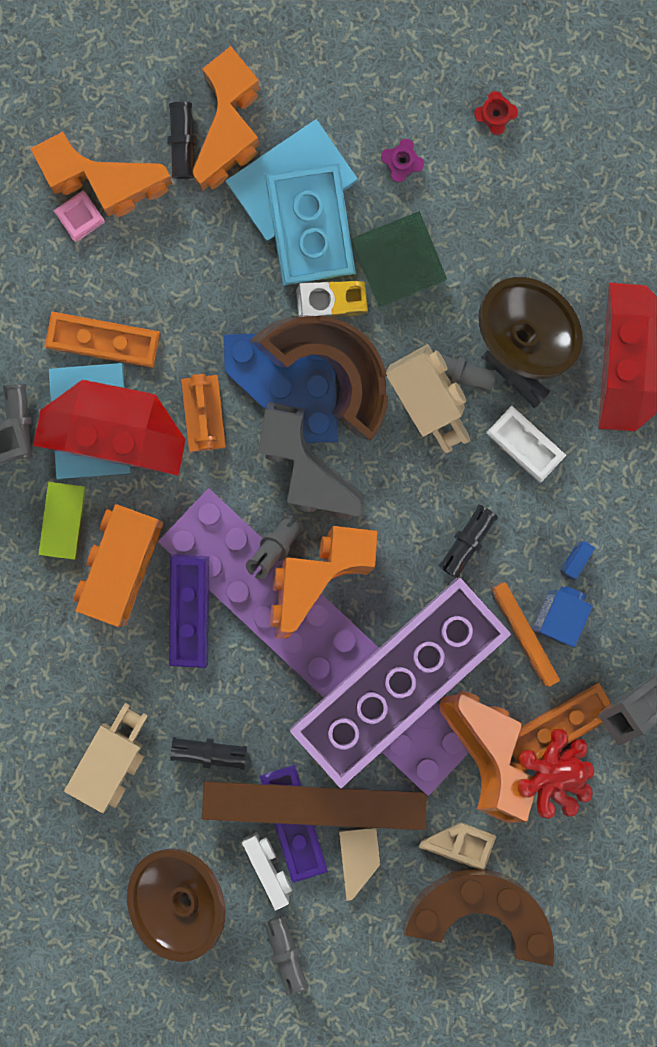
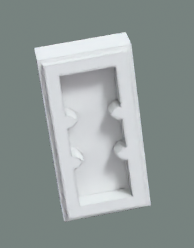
[486,405,566,483]

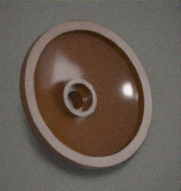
[127,848,226,962]

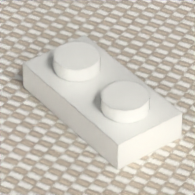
[242,832,293,911]

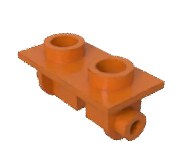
[181,374,226,452]

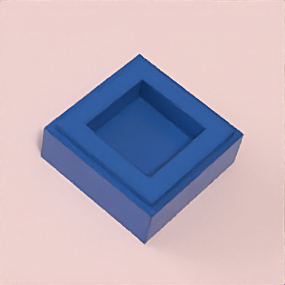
[560,541,595,580]

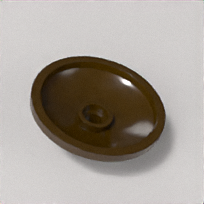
[478,277,583,379]

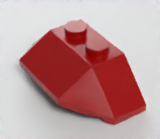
[598,283,657,432]
[33,379,186,476]

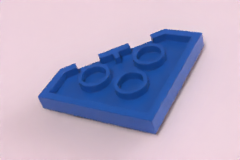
[224,334,338,443]

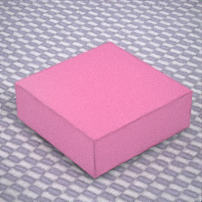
[53,190,105,243]

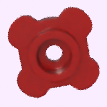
[474,91,518,135]

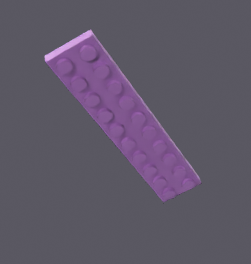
[158,488,469,796]

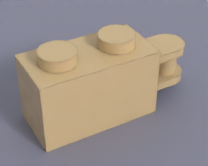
[386,344,470,453]
[64,703,148,813]

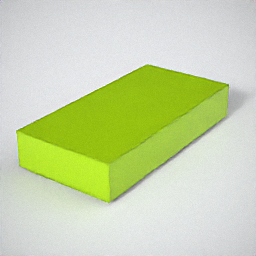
[38,482,86,560]

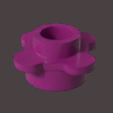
[381,139,424,182]

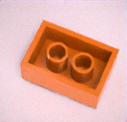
[73,504,164,627]

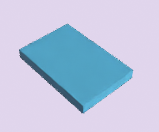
[226,119,358,243]
[265,163,356,285]
[49,363,132,480]

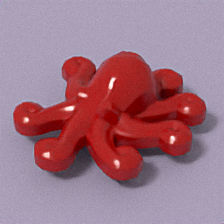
[517,729,594,819]

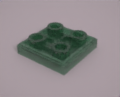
[351,211,447,308]

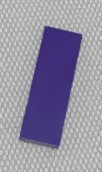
[169,554,209,668]
[260,764,328,883]

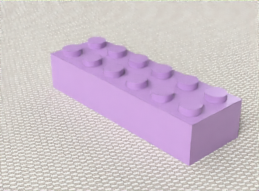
[290,578,511,788]

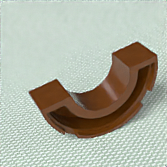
[249,315,388,441]
[403,868,554,966]

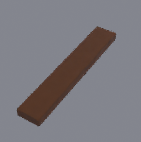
[201,781,427,830]

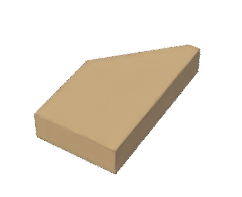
[419,822,496,870]
[339,828,380,901]

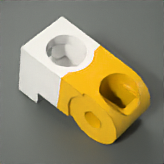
[296,281,368,318]

